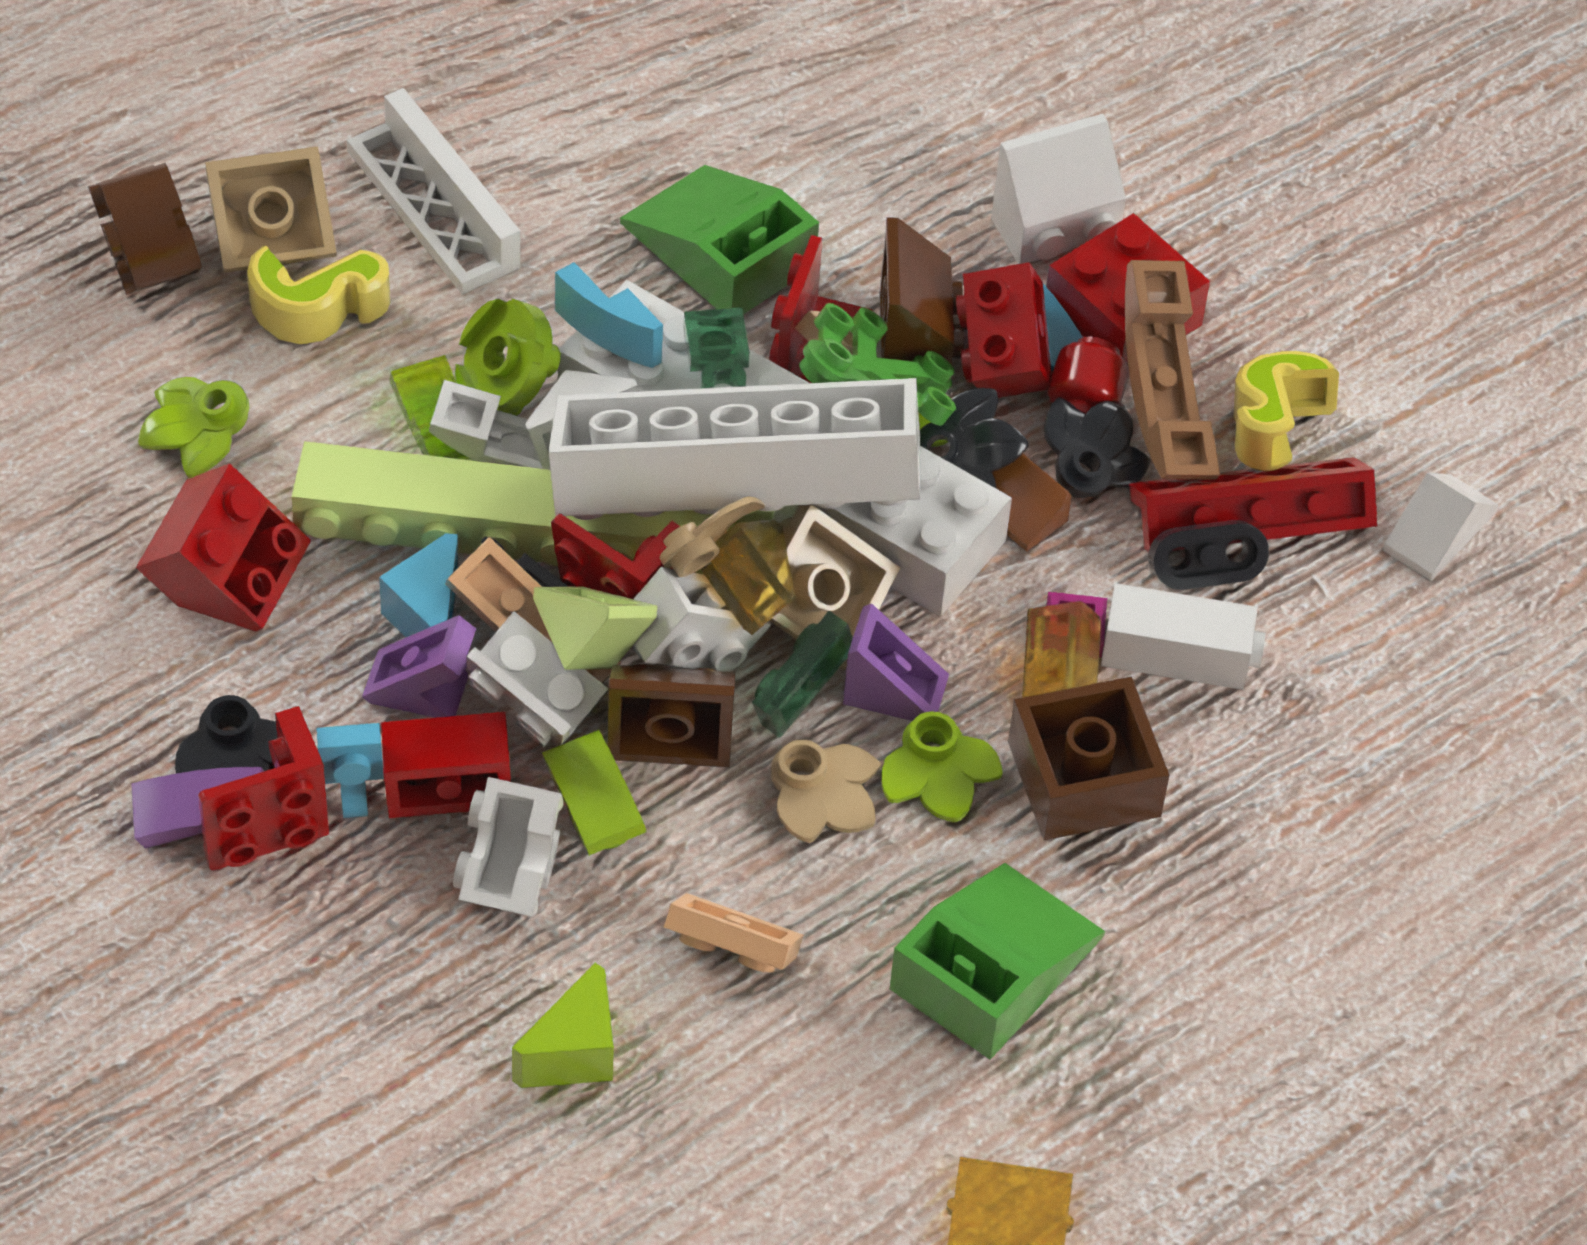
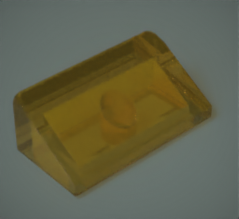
[1022,601,1101,698]

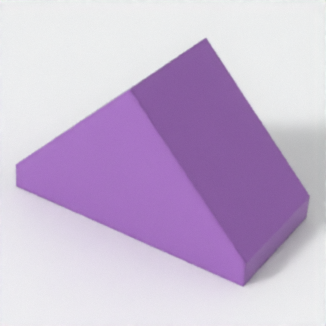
[843,604,949,721]

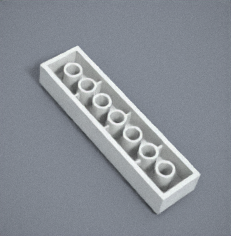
[557,280,1012,617]

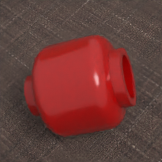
[1047,336,1129,415]

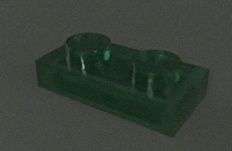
[752,611,853,738]

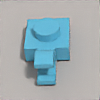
[316,723,384,818]

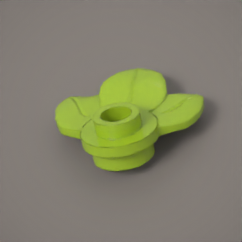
[138,377,249,478]
[881,711,1003,822]

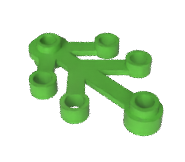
[799,303,956,426]

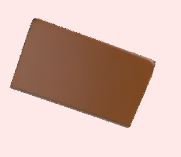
[992,454,1072,552]

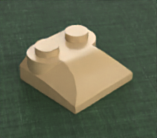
[205,146,337,273]
[750,505,901,670]

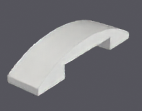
[429,380,543,469]

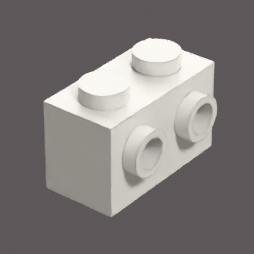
[632,567,771,672]

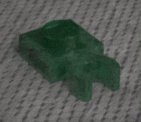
[683,308,750,389]

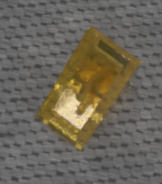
[701,519,795,635]

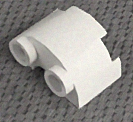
[453,777,563,917]

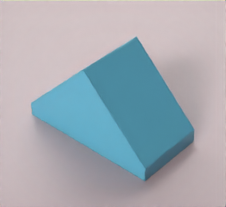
[379,533,459,637]

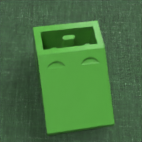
[620,165,819,322]
[889,863,1105,1060]

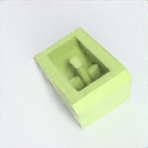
[533,587,657,670]

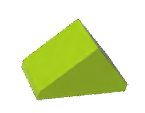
[512,962,614,1088]

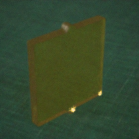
[946,1157,1074,1245]

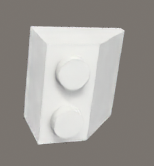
[991,113,1126,264]

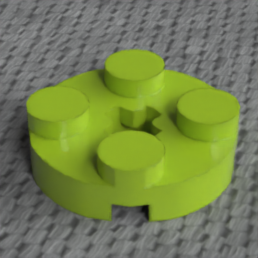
[455,298,561,416]

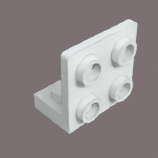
[467,611,608,746]

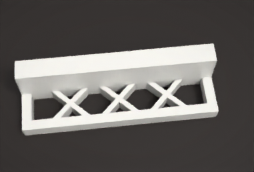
[347,88,520,295]

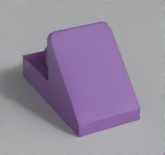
[362,615,476,718]

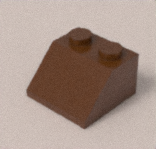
[879,217,964,365]
[607,664,736,768]

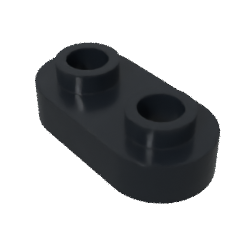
[1148,520,1269,590]

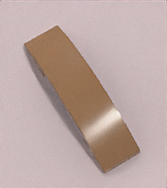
[1125,260,1220,480]

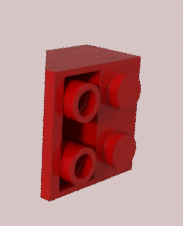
[136,463,312,632]

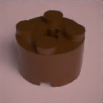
[88,163,202,295]

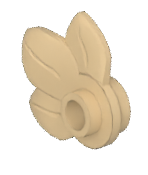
[659,496,765,577]
[771,740,881,843]

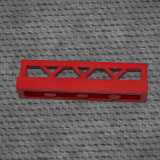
[1129,457,1378,553]

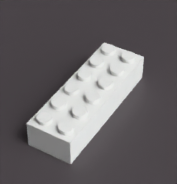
[548,378,920,520]

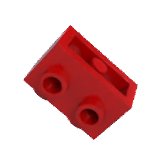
[956,262,1052,398]
[381,712,512,818]

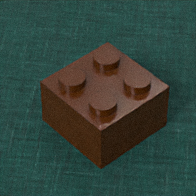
[1008,676,1170,841]

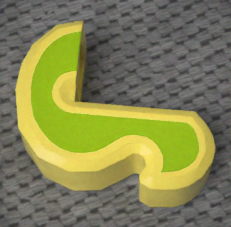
[247,246,390,344]
[1233,351,1339,472]

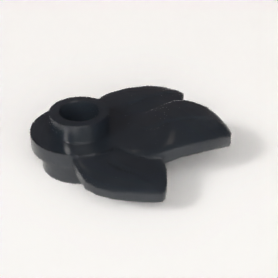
[919,388,1029,489]
[1044,397,1151,498]
[175,695,277,773]

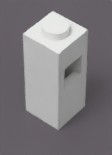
[1101,583,1266,690]

